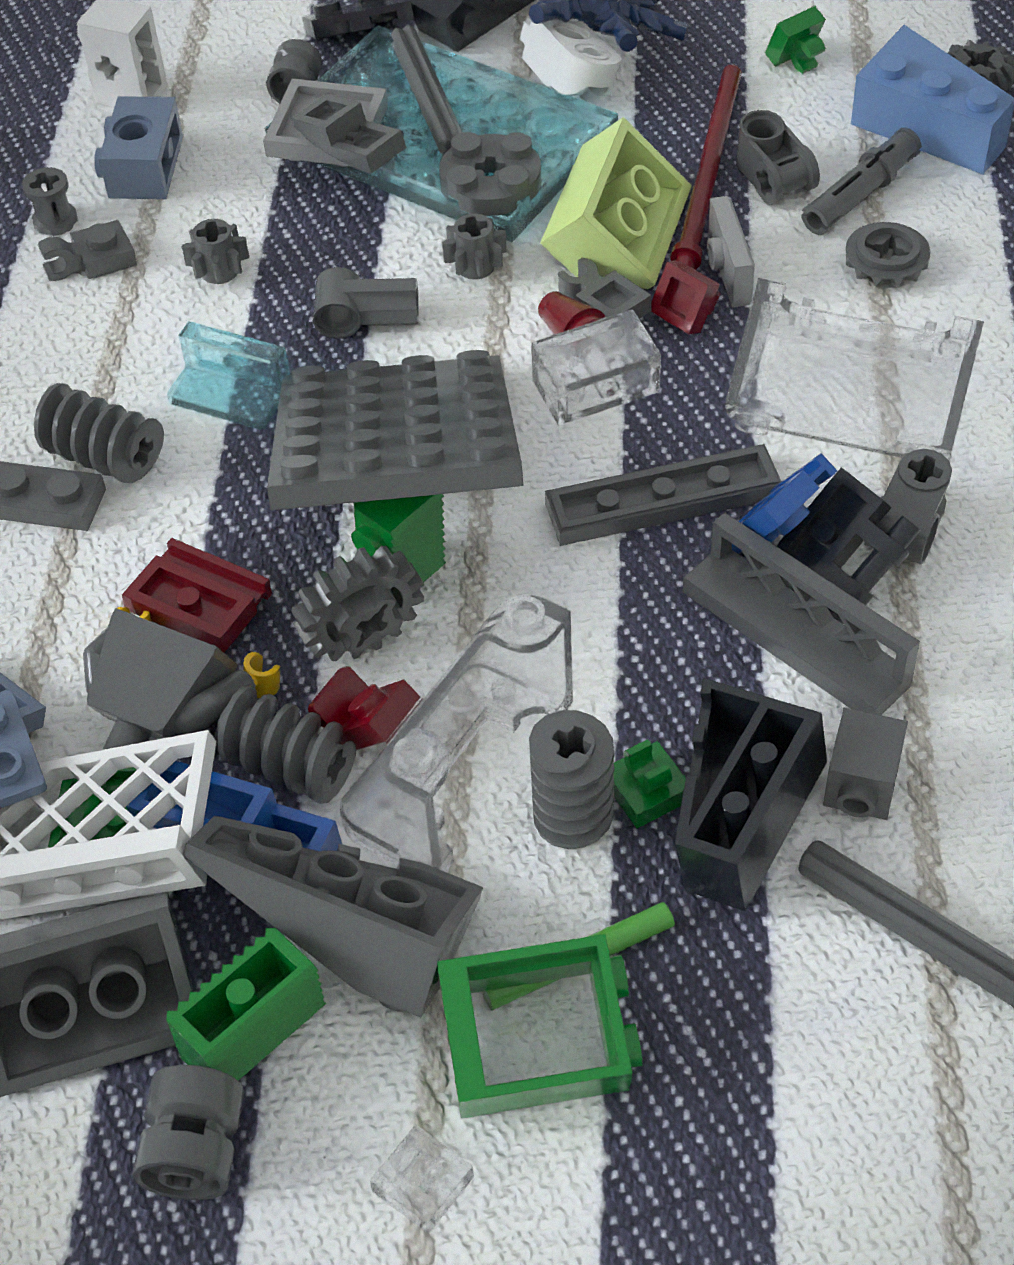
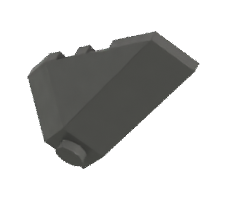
[183,816,484,1018]

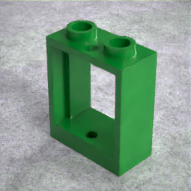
[437,934,642,1119]

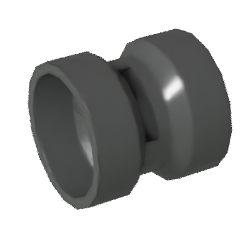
[266,39,322,104]

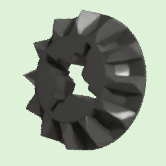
[948,40,1014,91]
[845,222,930,288]

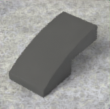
[291,93,406,174]

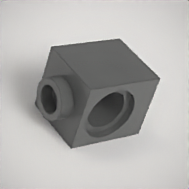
[823,707,908,820]

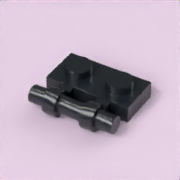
[776,467,921,624]

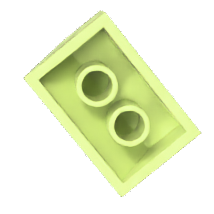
[540,117,692,289]

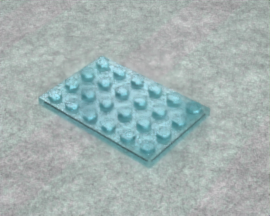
[265,25,618,242]

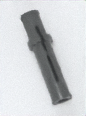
[801,127,922,235]

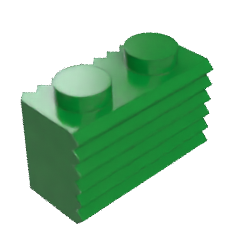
[351,494,446,583]
[166,928,326,1080]

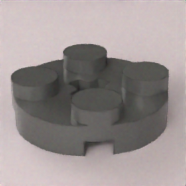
[439,132,541,216]

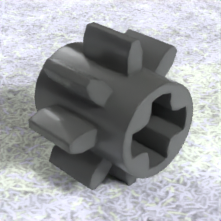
[442,214,507,279]
[182,219,249,284]

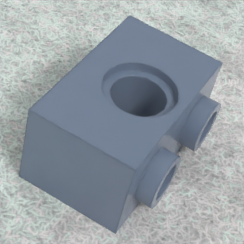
[94,96,184,199]

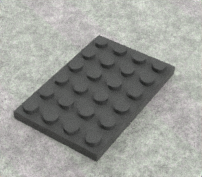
[267,350,524,511]

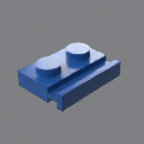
[732,453,837,554]

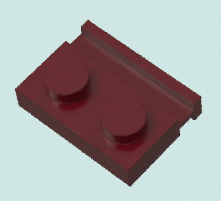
[122,538,272,653]

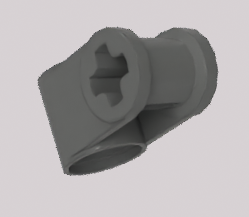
[736,110,820,205]
[864,449,952,565]

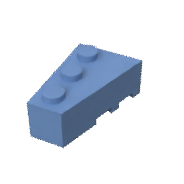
[851,25,1014,175]

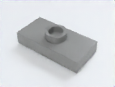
[707,196,755,307]

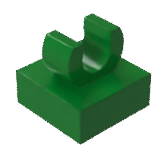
[765,6,826,74]
[613,739,686,829]

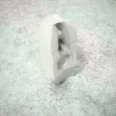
[520,16,621,97]

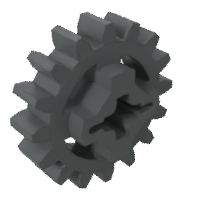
[291,546,425,661]

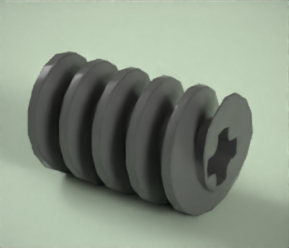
[34,383,165,483]
[214,685,356,804]
[529,710,614,849]

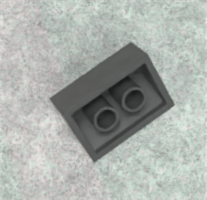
[0,892,194,1097]

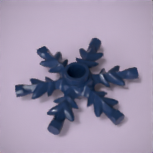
[529,0,689,52]

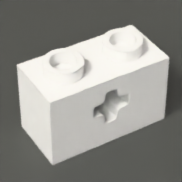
[77,0,168,107]

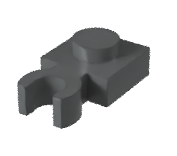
[558,258,651,337]

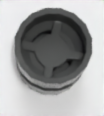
[132,1065,244,1200]

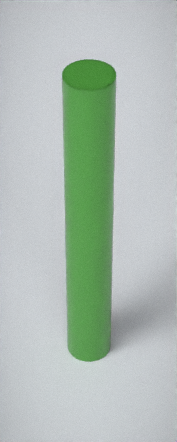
[482,902,674,1011]

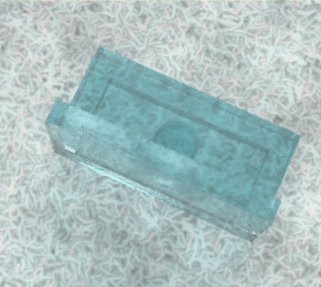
[167,321,290,429]

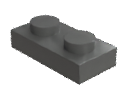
[0,461,106,531]

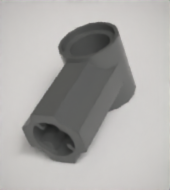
[313,267,419,339]

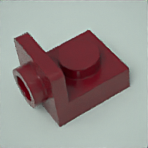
[308,666,421,750]

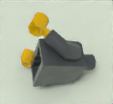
[83,607,280,750]

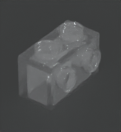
[531,309,661,426]

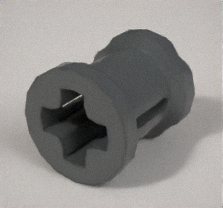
[22,167,78,236]

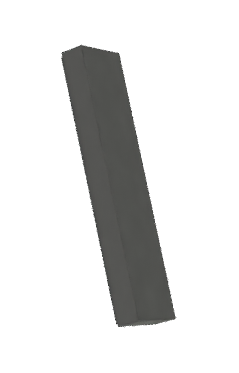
[545,444,781,546]

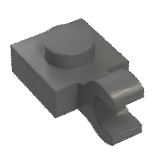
[38,219,137,281]

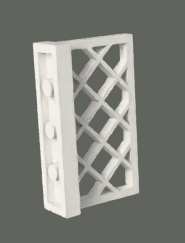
[0,730,216,920]

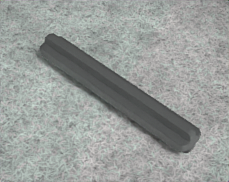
[391,25,463,155]
[798,840,1014,1007]

